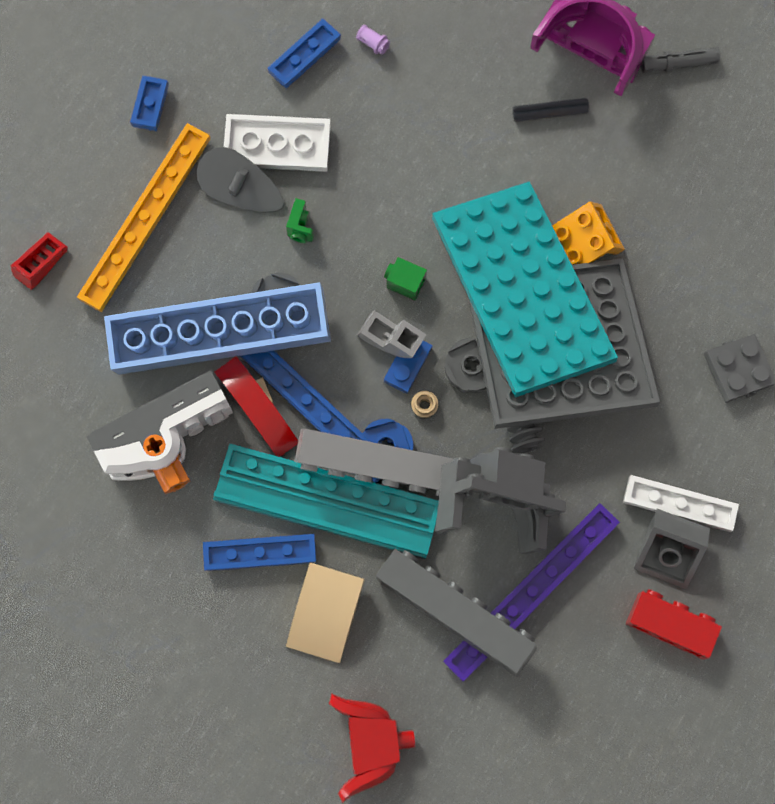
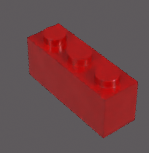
[626,589,722,660]

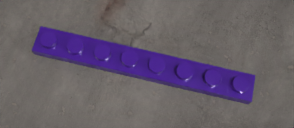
[443,503,620,682]

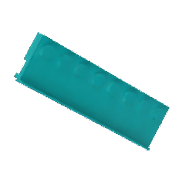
[213,443,439,559]

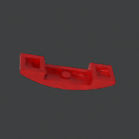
[214,356,299,457]

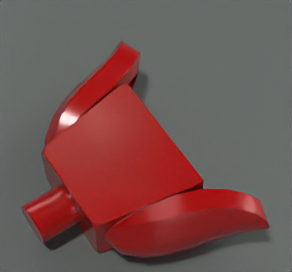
[329,693,415,803]

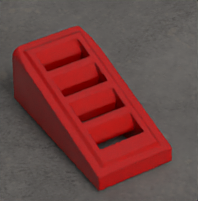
[10,232,68,290]

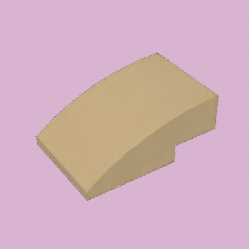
[286,563,365,663]

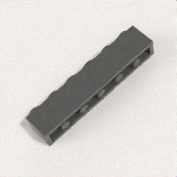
[375,549,537,678]

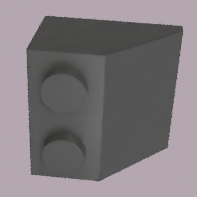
[634,508,710,589]

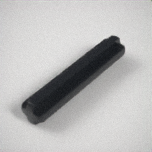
[512,98,589,122]

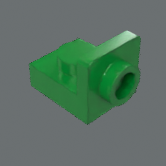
[286,198,314,243]

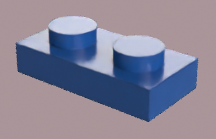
[130,75,169,131]
[384,341,433,394]

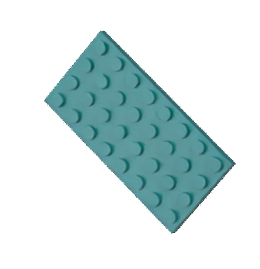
[432,181,618,398]

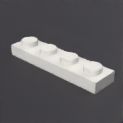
[623,475,739,532]

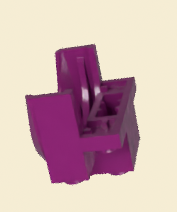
[530,0,655,97]

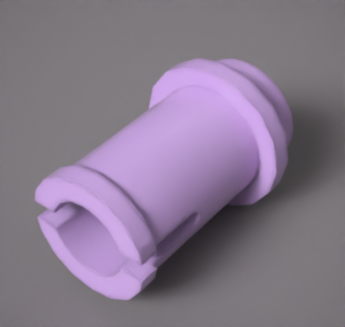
[356,25,390,54]

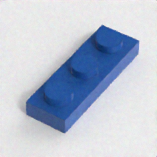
[268,18,341,89]

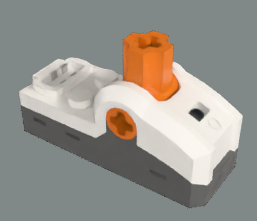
[87,370,233,494]

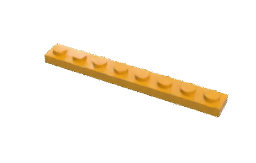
[77,123,211,313]

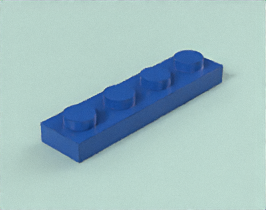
[203,534,317,571]

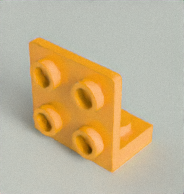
[552,201,625,265]

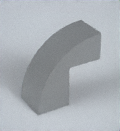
[357,310,426,358]

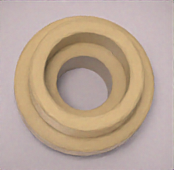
[411,391,438,418]

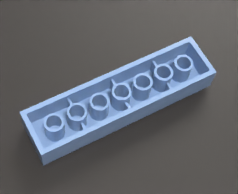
[104,282,331,375]

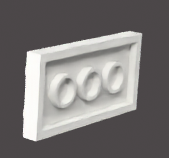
[224,114,331,172]

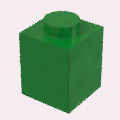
[384,257,427,301]

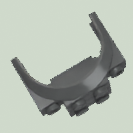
[435,447,566,554]

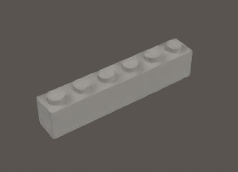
[294,429,454,496]

